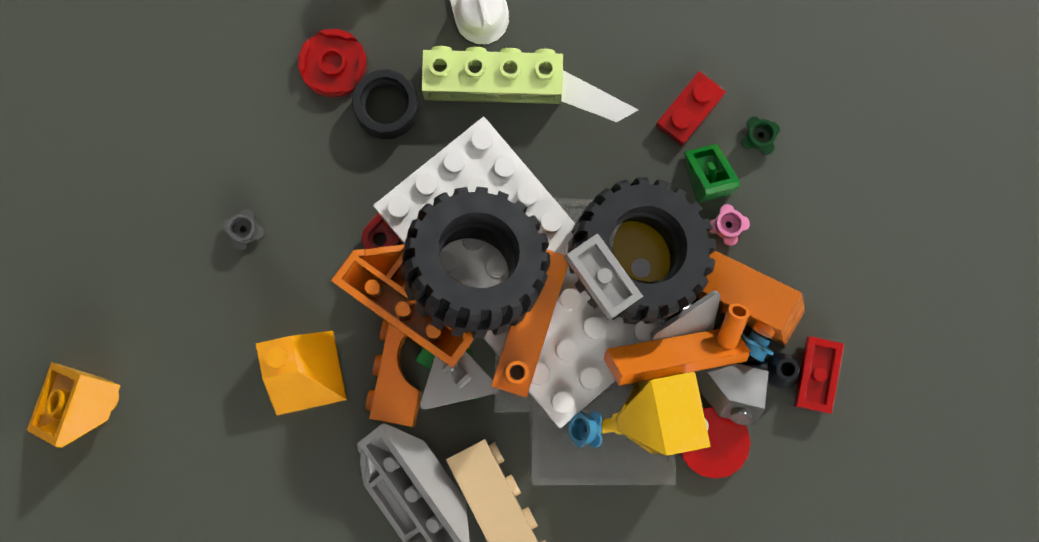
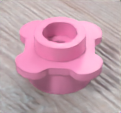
[709,204,750,246]

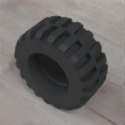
[567,177,716,325]
[401,186,551,339]

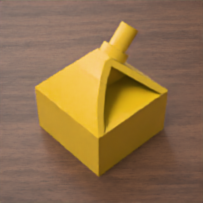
[601,372,710,456]

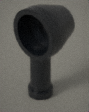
[737,353,800,388]

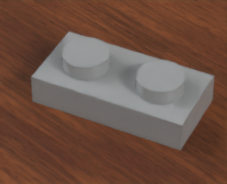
[564,233,643,320]

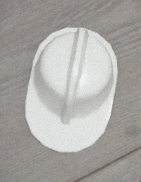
[450,0,509,44]

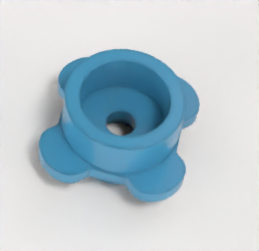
[741,331,774,362]
[568,411,603,448]

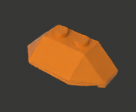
[331,244,474,368]

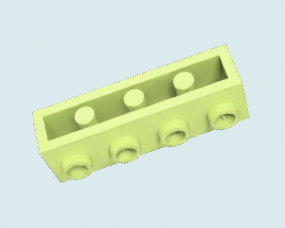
[422,46,563,104]

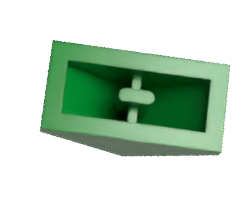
[684,144,740,203]

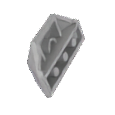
[357,423,470,542]

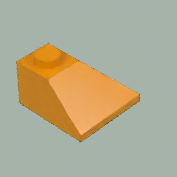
[256,331,347,415]
[27,362,120,448]

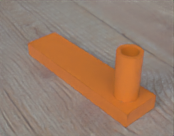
[491,250,569,398]
[604,303,751,386]

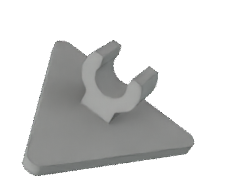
[651,290,721,340]
[420,351,499,410]

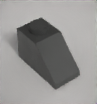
[694,363,769,425]

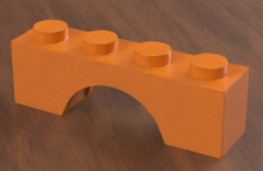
[365,320,422,427]

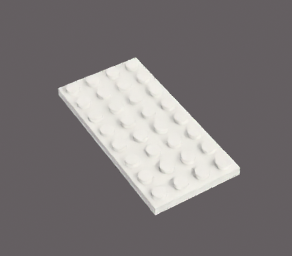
[373,116,661,428]

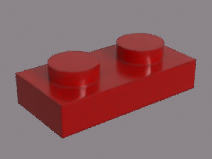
[655,71,726,147]
[793,336,844,414]

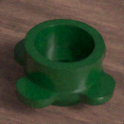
[741,117,780,155]

